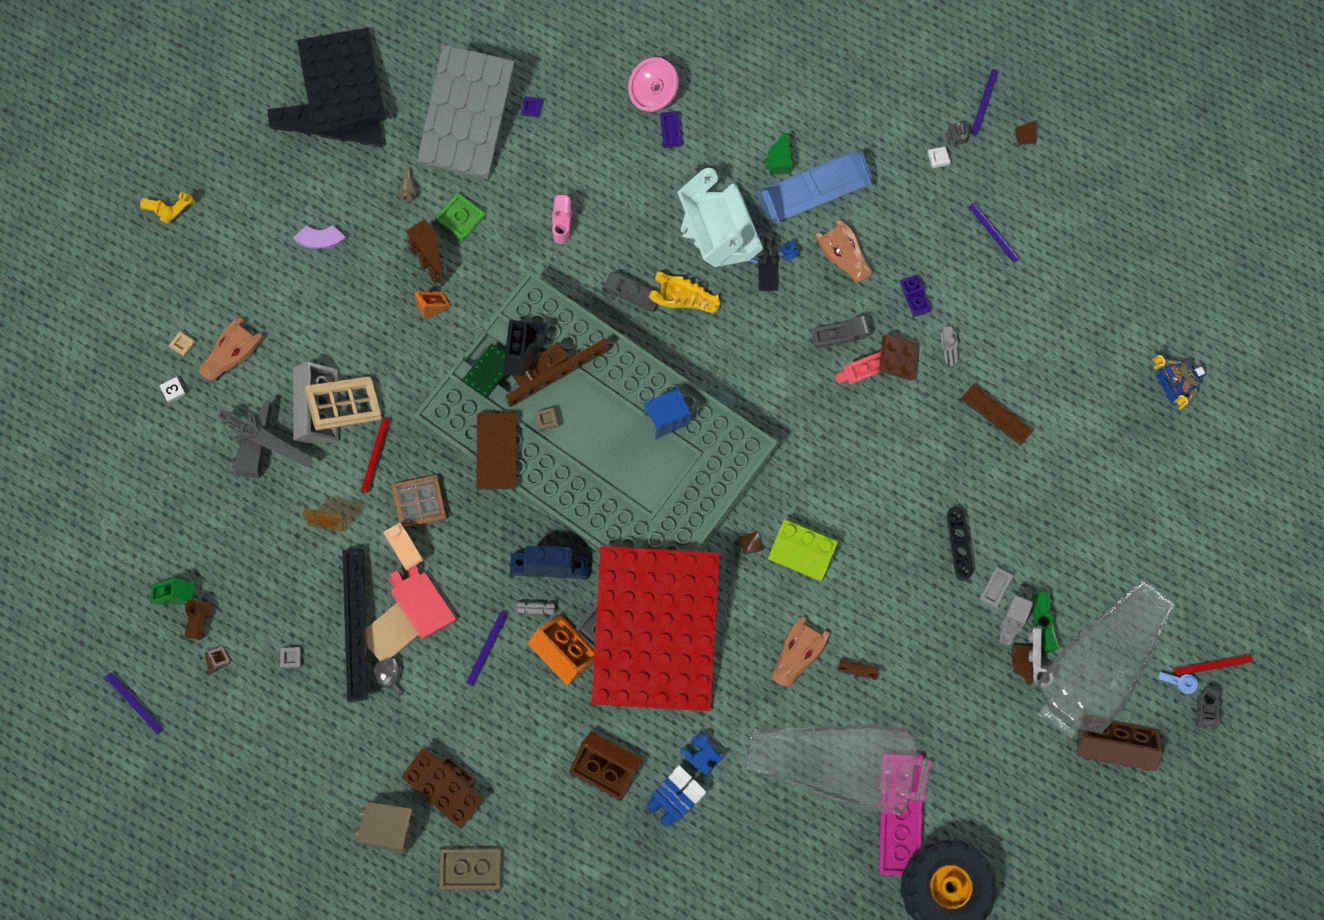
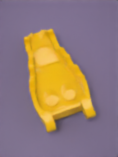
[649,272,720,313]

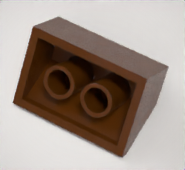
[569,731,643,801]

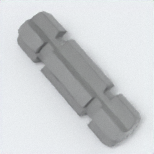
[516,602,555,614]

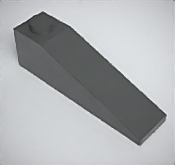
[232,400,272,478]

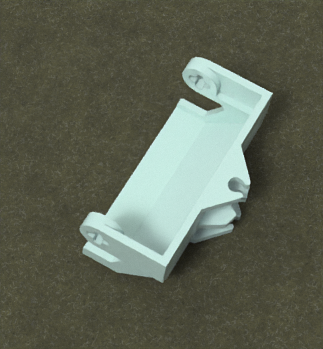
[677,168,763,268]

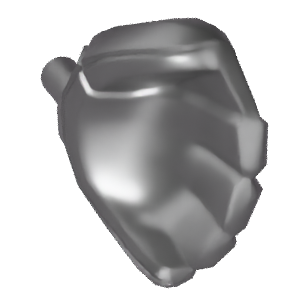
[371,658,402,696]

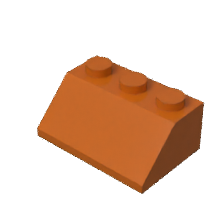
[527,614,594,686]

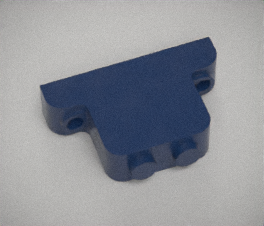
[510,546,589,579]

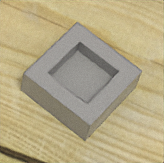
[280,647,301,669]

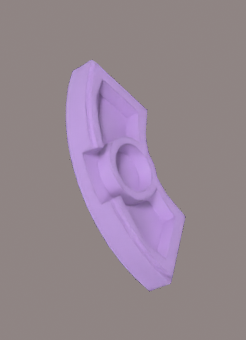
[293,225,346,249]

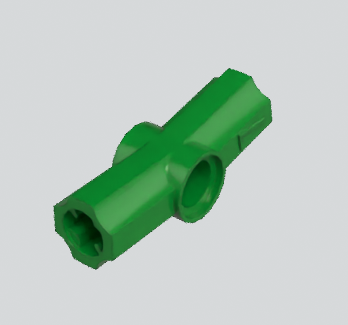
[1032,592,1059,653]

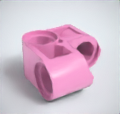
[552,195,572,244]

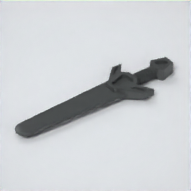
[217,410,312,467]

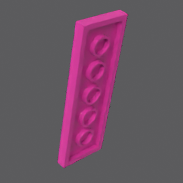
[878,753,923,876]

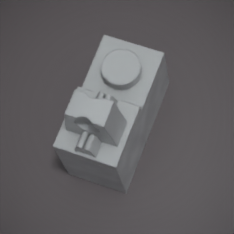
[998,595,1033,646]

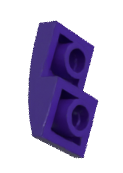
[900,275,931,317]

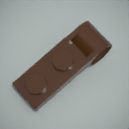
[512,342,569,387]

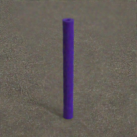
[971,70,998,135]
[968,203,1019,263]
[466,612,507,686]
[105,673,163,734]

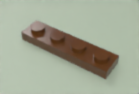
[961,384,1033,446]

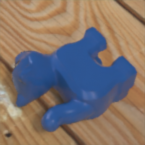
[680,733,723,776]

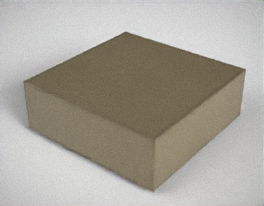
[535,407,559,432]

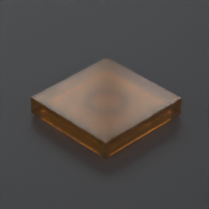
[303,508,347,532]

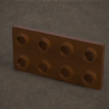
[402,748,483,829]

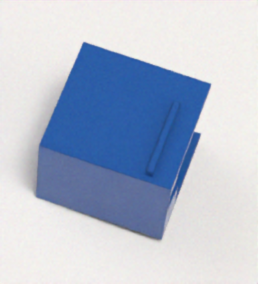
[644,389,691,439]

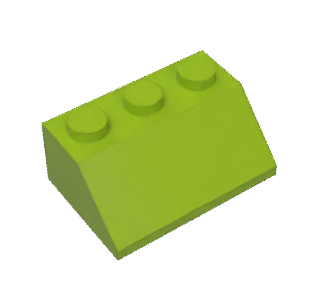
[768,520,838,582]

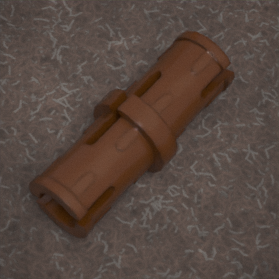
[838,659,879,680]

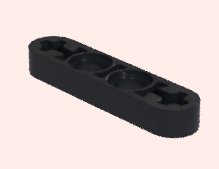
[946,506,973,581]

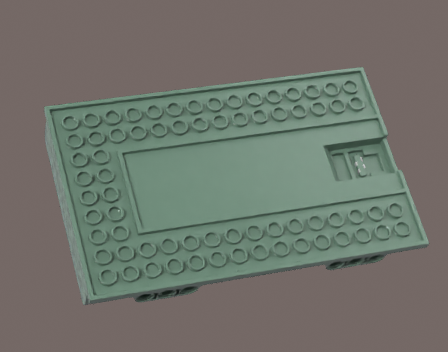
[413,271,778,554]

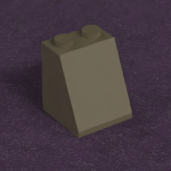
[355,802,416,855]

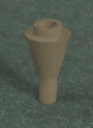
[398,169,416,202]

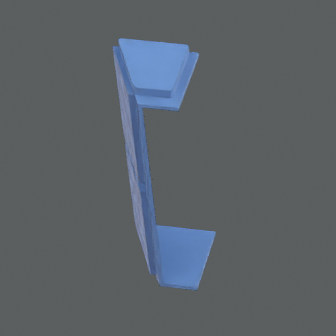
[755,151,872,223]

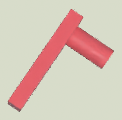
[835,352,881,384]

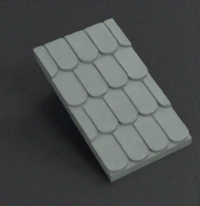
[417,45,515,180]

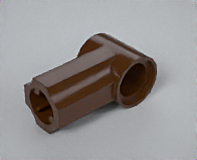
[184,599,212,640]

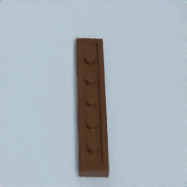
[505,338,608,407]

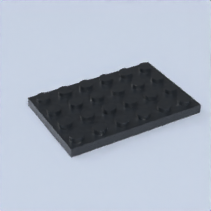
[297,27,387,133]

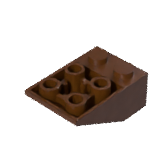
[406,219,444,287]

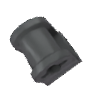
[1196,689,1220,729]

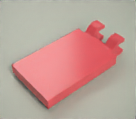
[389,565,456,640]

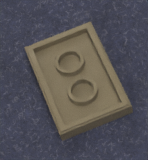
[439,849,501,891]

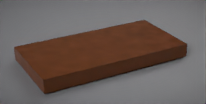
[476,413,516,490]

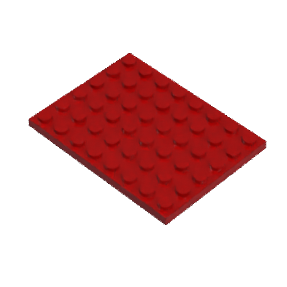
[591,546,720,711]

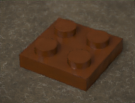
[879,334,918,381]

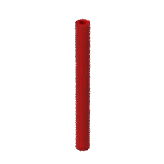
[361,419,389,493]
[1174,655,1252,676]

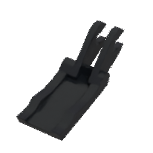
[758,237,778,291]

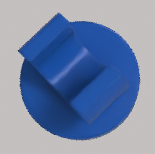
[779,240,799,261]

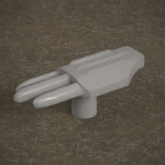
[940,326,958,367]

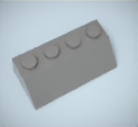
[293,362,338,444]

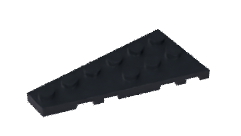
[267,104,383,148]

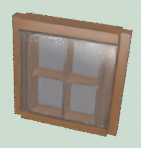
[392,475,446,528]

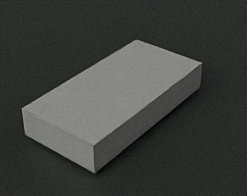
[978,566,1014,610]

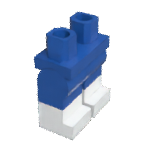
[646,765,707,828]

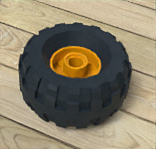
[900,840,997,920]

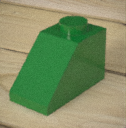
[764,133,792,175]
[150,578,194,605]

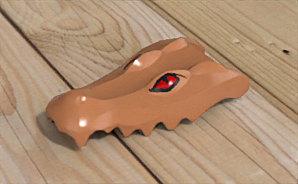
[814,220,872,283]
[198,318,264,382]
[771,616,830,688]

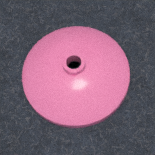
[628,57,678,112]

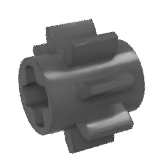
[945,123,969,145]

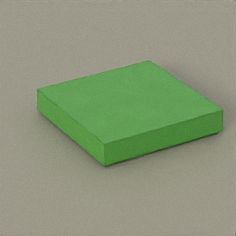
[434,193,486,242]

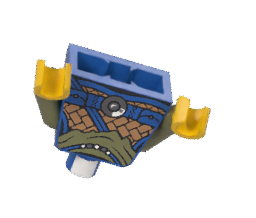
[1151,355,1205,410]

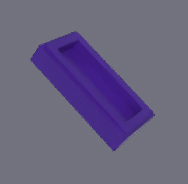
[660,112,682,148]

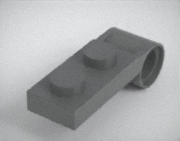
[602,272,657,313]
[811,316,870,349]

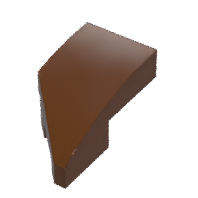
[1011,645,1032,685]

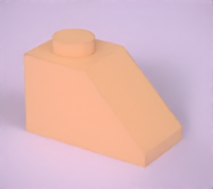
[383,523,423,570]

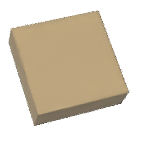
[169,331,196,358]

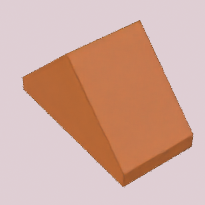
[415,292,451,320]

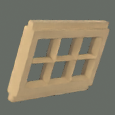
[305,377,381,431]

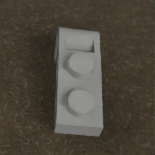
[1029,626,1052,687]

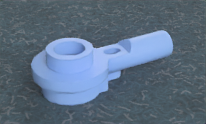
[1158,672,1198,694]

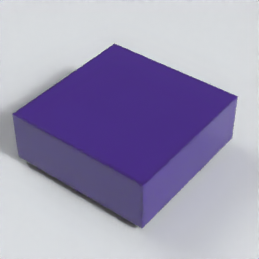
[521,97,542,118]

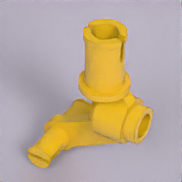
[140,192,196,224]

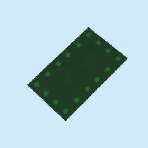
[461,343,505,398]

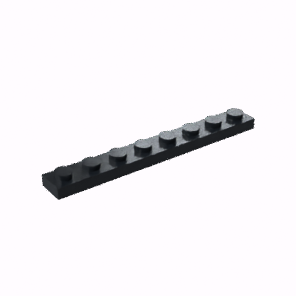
[342,548,369,703]

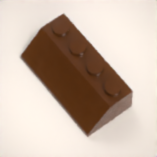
[1077,715,1163,771]

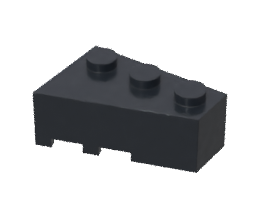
[503,320,548,376]

